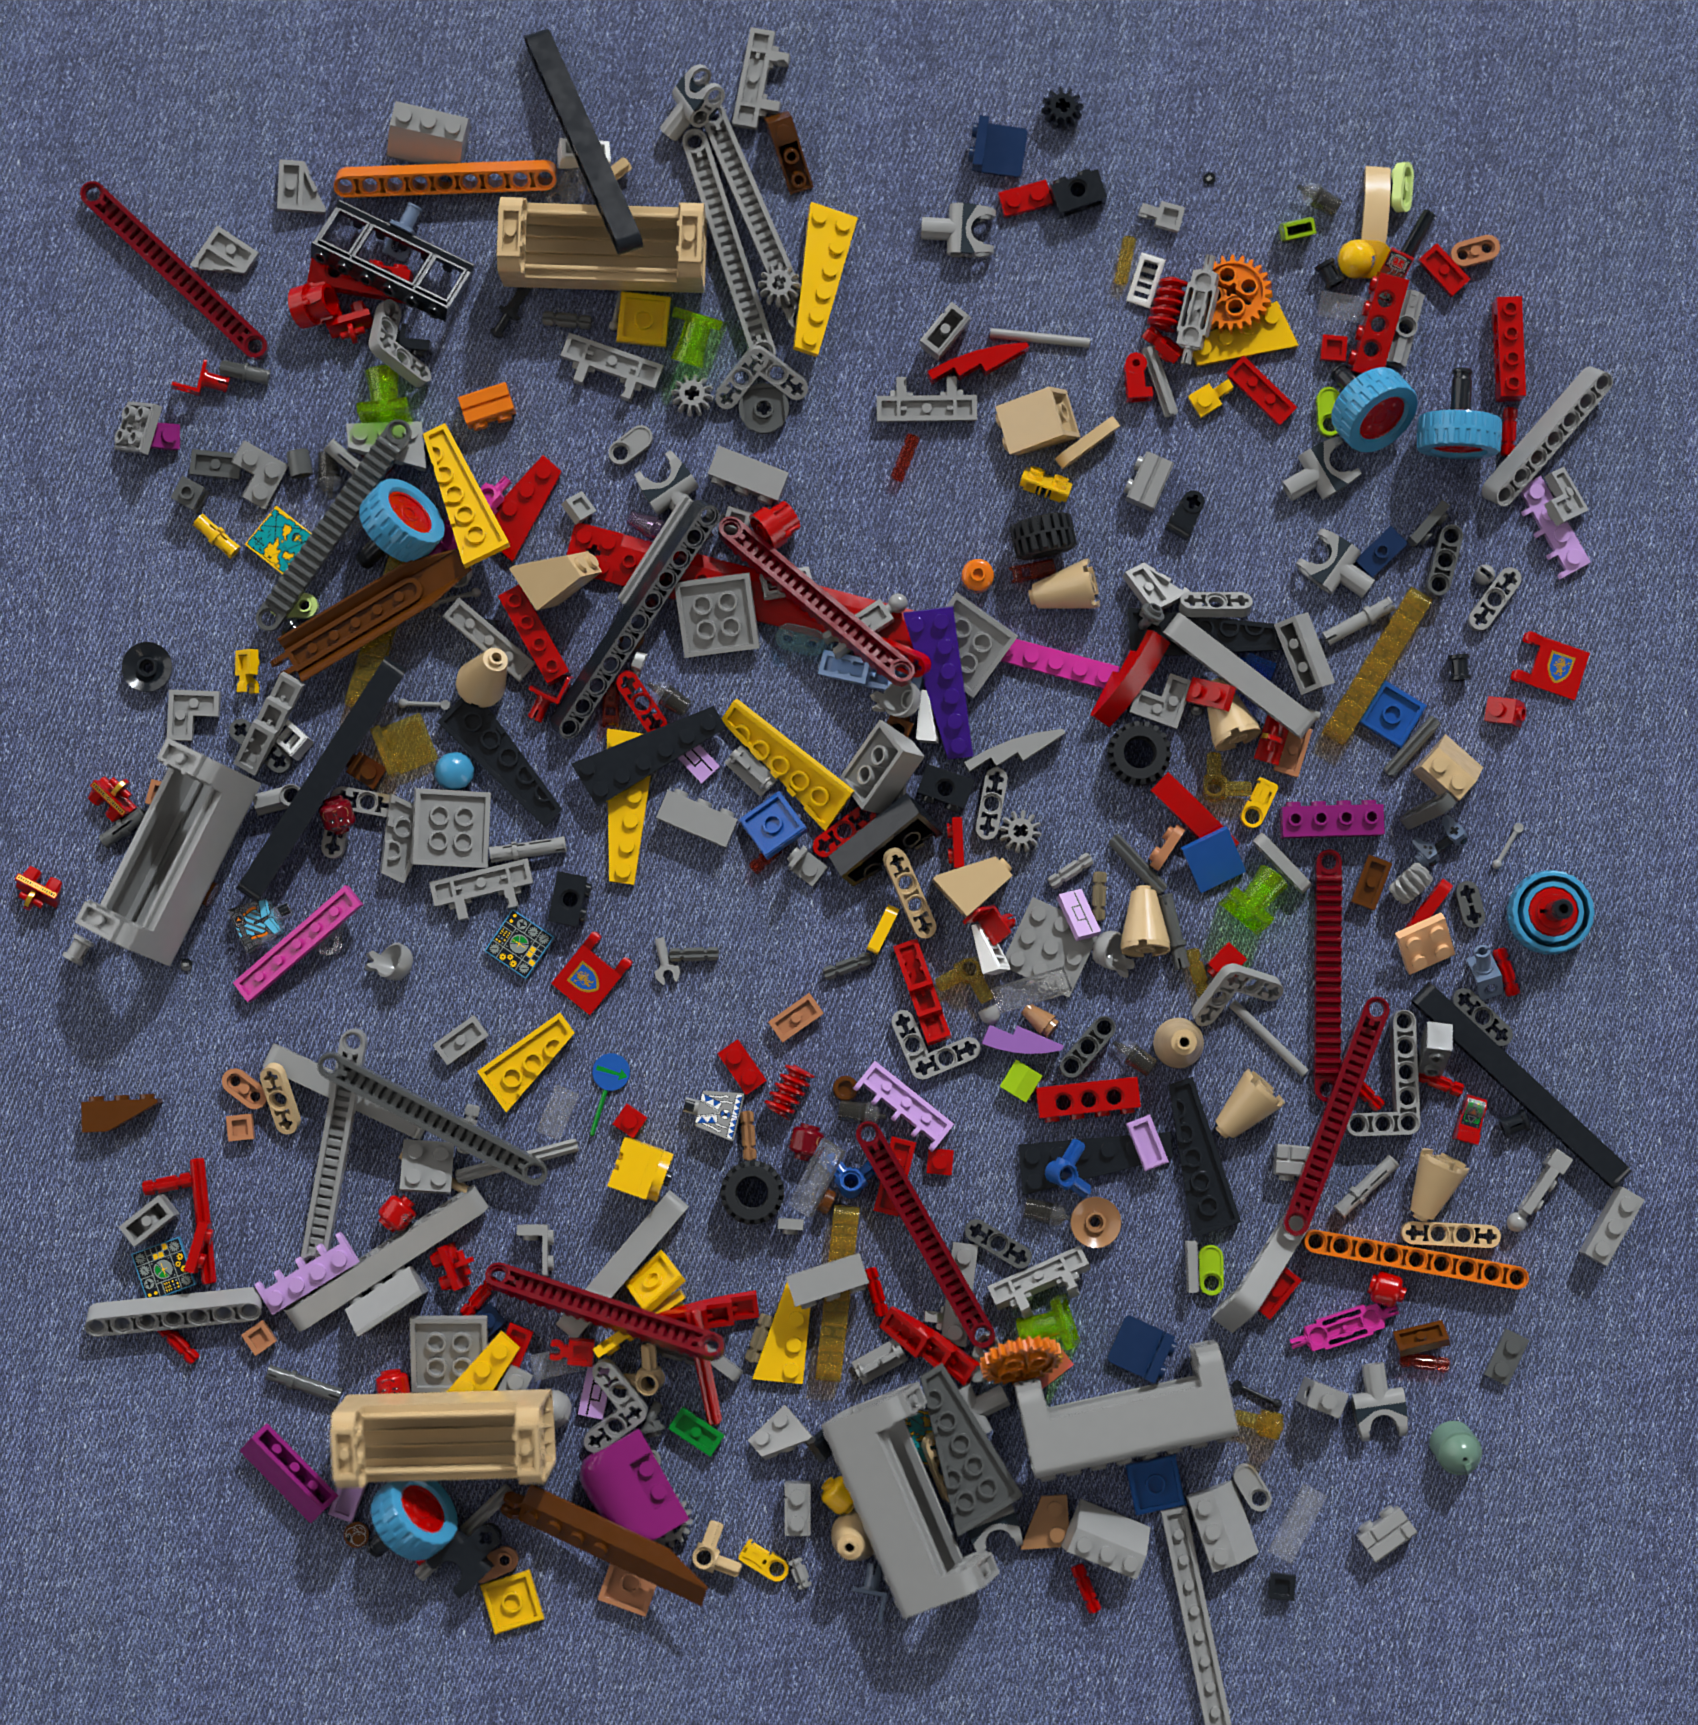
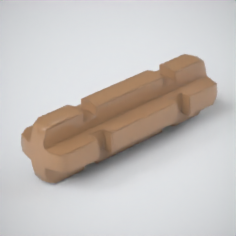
[740,1111,757,1161]

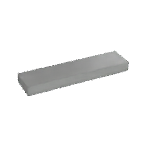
[442,597,536,682]

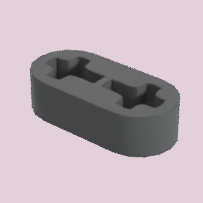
[1454,881,1485,928]

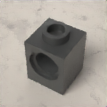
[170,476,210,514]

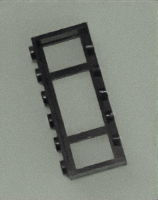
[310,200,474,322]

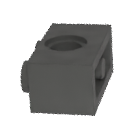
[1417,1021,1453,1076]

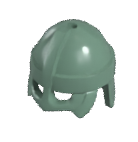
[1429,1421,1482,1475]

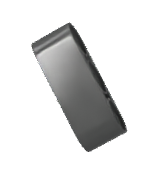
[1424,524,1463,599]
[1059,1016,1116,1078]

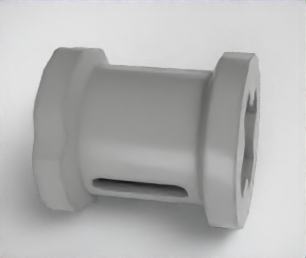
[62,933,94,966]

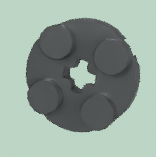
[739,383,789,434]

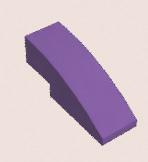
[981,1025,1064,1054]

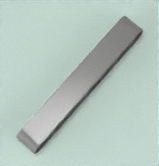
[1482,366,1613,507]
[1163,612,1317,739]
[262,1043,425,1140]
[556,1190,689,1338]
[85,1287,263,1337]

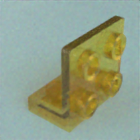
[370,713,438,778]

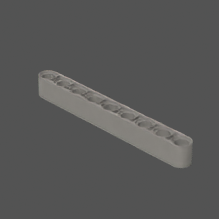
[284,1185,489,1332]

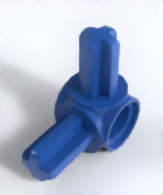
[1045,1139,1091,1198]
[823,1152,876,1199]

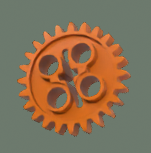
[1191,255,1273,335]
[979,1336,1063,1385]

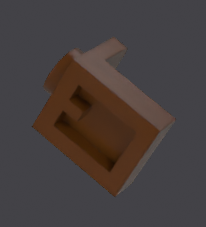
[346,751,388,790]

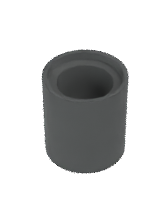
[286,448,313,479]

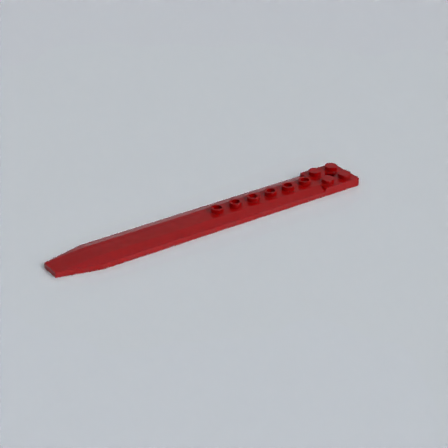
[566,523,914,649]

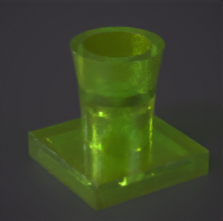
[670,307,727,369]
[356,365,414,423]
[1218,865,1288,935]
[1016,1293,1081,1351]

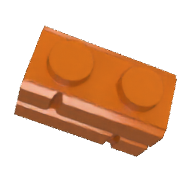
[458,382,516,431]

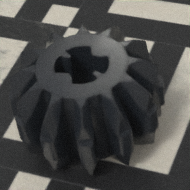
[1041,86,1084,131]

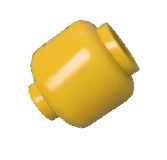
[821,1476,854,1514]

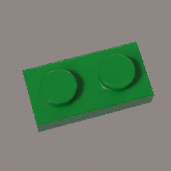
[668,1406,725,1457]

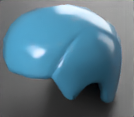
[434,752,474,790]

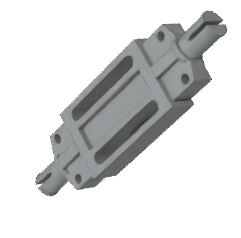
[1176,254,1220,365]

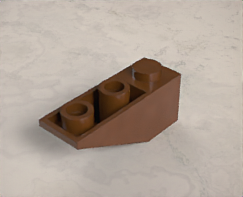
[764,110,814,195]
[81,1094,162,1133]

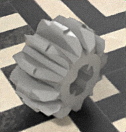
[758,263,801,308]
[671,374,714,417]
[999,810,1042,853]
[1389,863,1433,904]

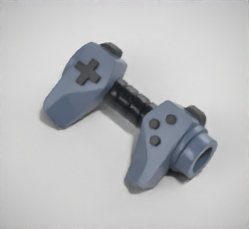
[1412,815,1468,867]

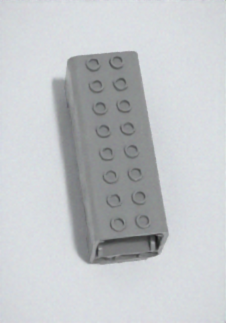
[75,738,261,966]
[1013,1339,1239,1482]
[821,1381,1000,1618]

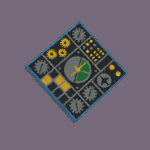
[484,909,555,979]
[131,1236,197,1298]

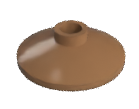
[1070,1197,1121,1248]

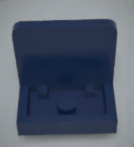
[968,115,1028,178]
[1107,1315,1177,1384]

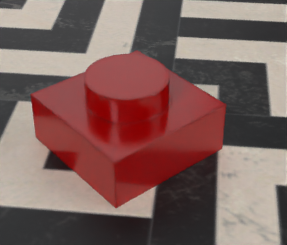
[1319,334,1348,363]
[613,1103,648,1138]
[926,1148,954,1175]

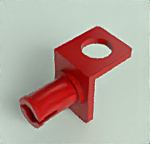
[171,359,230,396]
[527,676,574,723]
[962,904,1016,946]

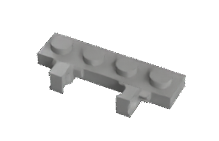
[732,27,791,130]
[561,333,664,403]
[877,376,977,422]
[429,858,534,922]
[924,1242,978,1347]
[987,1246,1091,1319]

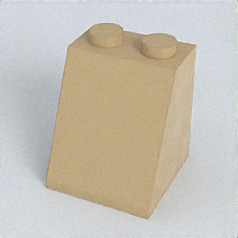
[995,387,1080,456]
[509,551,602,611]
[1412,734,1483,802]
[932,856,1013,918]

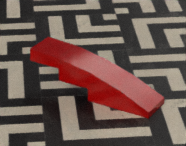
[927,342,1029,384]
[1090,630,1170,727]
[1150,772,1239,846]
[893,938,952,1046]
[657,1290,759,1330]
[879,1306,980,1386]

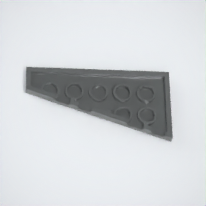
[920,1363,1023,1536]

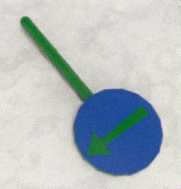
[590,1053,630,1136]

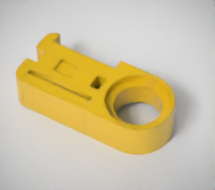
[1240,777,1278,828]
[866,904,900,955]
[738,1539,788,1581]

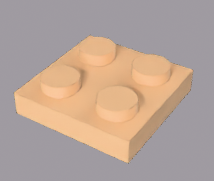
[1395,913,1456,975]

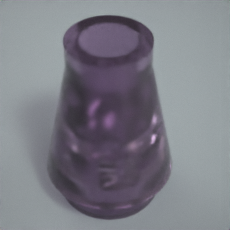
[627,511,665,541]

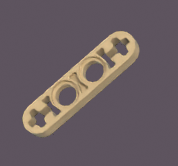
[883,848,937,939]
[1400,1221,1501,1248]

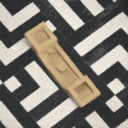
[1361,166,1391,244]

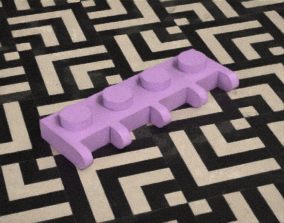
[1520,475,1591,580]
[853,1061,954,1152]
[255,1232,360,1315]

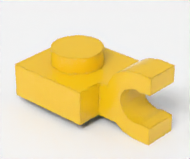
[1187,379,1234,419]
[235,649,259,694]

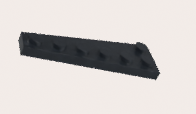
[1127,608,1281,657]
[437,697,563,828]
[1168,1077,1241,1238]
[1018,1132,1173,1195]

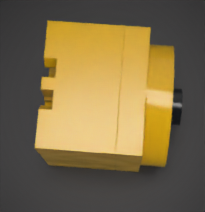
[607,1137,674,1202]

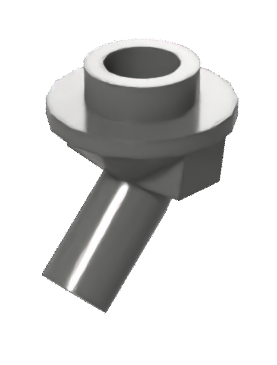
[1138,603,1164,630]
[641,1401,665,1438]

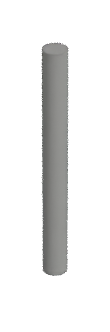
[990,328,1090,348]
[1228,999,1308,1077]

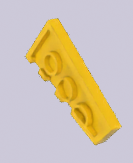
[1192,301,1299,367]
[477,1013,575,1113]
[752,1282,810,1384]
[593,1289,686,1358]

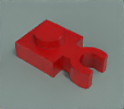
[1142,326,1184,364]
[549,1337,595,1367]

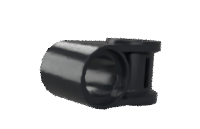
[1164,490,1205,541]

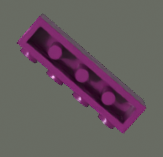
[1279,800,1385,839]
[240,1423,338,1524]

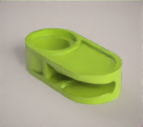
[1316,387,1340,438]
[1198,1245,1224,1296]

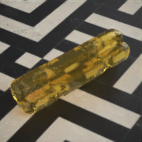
[1114,236,1136,285]
[1186,948,1209,997]

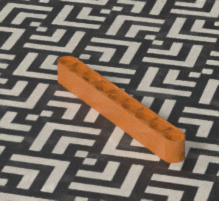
[333,160,557,198]
[1302,1229,1529,1289]

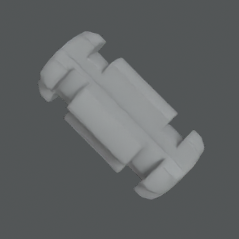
[788,1557,812,1590]

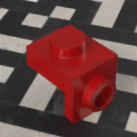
[1484,696,1526,728]

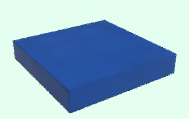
[1357,680,1427,749]
[739,791,808,860]
[1181,826,1246,893]
[1125,1454,1186,1515]

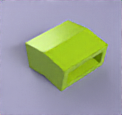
[1278,217,1316,242]
[1000,1060,1042,1103]

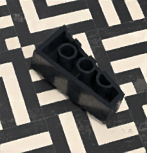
[829,793,943,887]

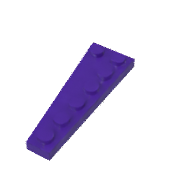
[903,606,974,760]

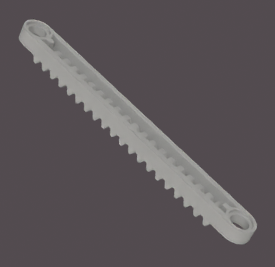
[703,105,800,331]
[682,128,776,363]
[301,1028,367,1264]

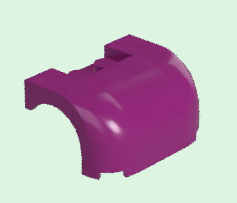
[579,1428,690,1541]

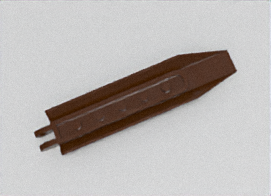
[270,548,472,682]
[500,1484,708,1607]

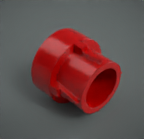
[288,281,339,329]
[749,501,801,550]

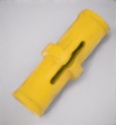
[193,514,241,559]

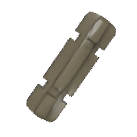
[1091,871,1107,921]
[745,1313,773,1363]

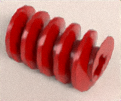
[1147,277,1188,333]
[764,1065,815,1120]

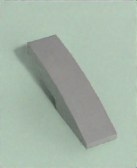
[233,672,305,776]
[964,729,1065,773]

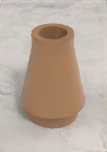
[1021,1002,1060,1038]

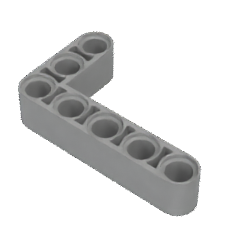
[1345,1010,1420,1136]
[1211,1214,1312,1333]

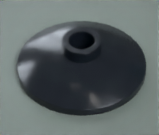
[122,642,173,692]

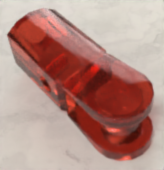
[1008,558,1056,584]
[602,682,620,728]

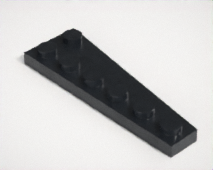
[571,706,727,807]

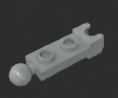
[822,593,908,659]
[1507,1148,1573,1232]

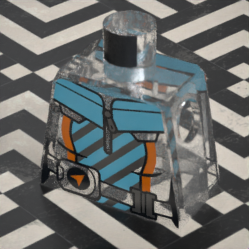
[227,898,293,954]

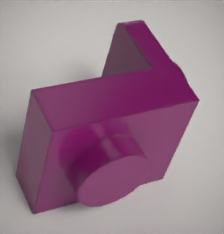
[150,422,180,451]

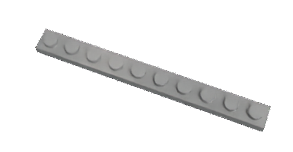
[1160,1506,1231,1725]

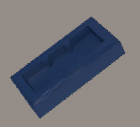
[1355,526,1408,578]

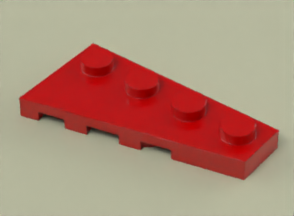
[495,455,562,563]

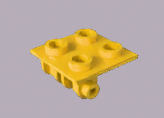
[1019,466,1073,503]

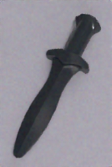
[490,287,532,339]

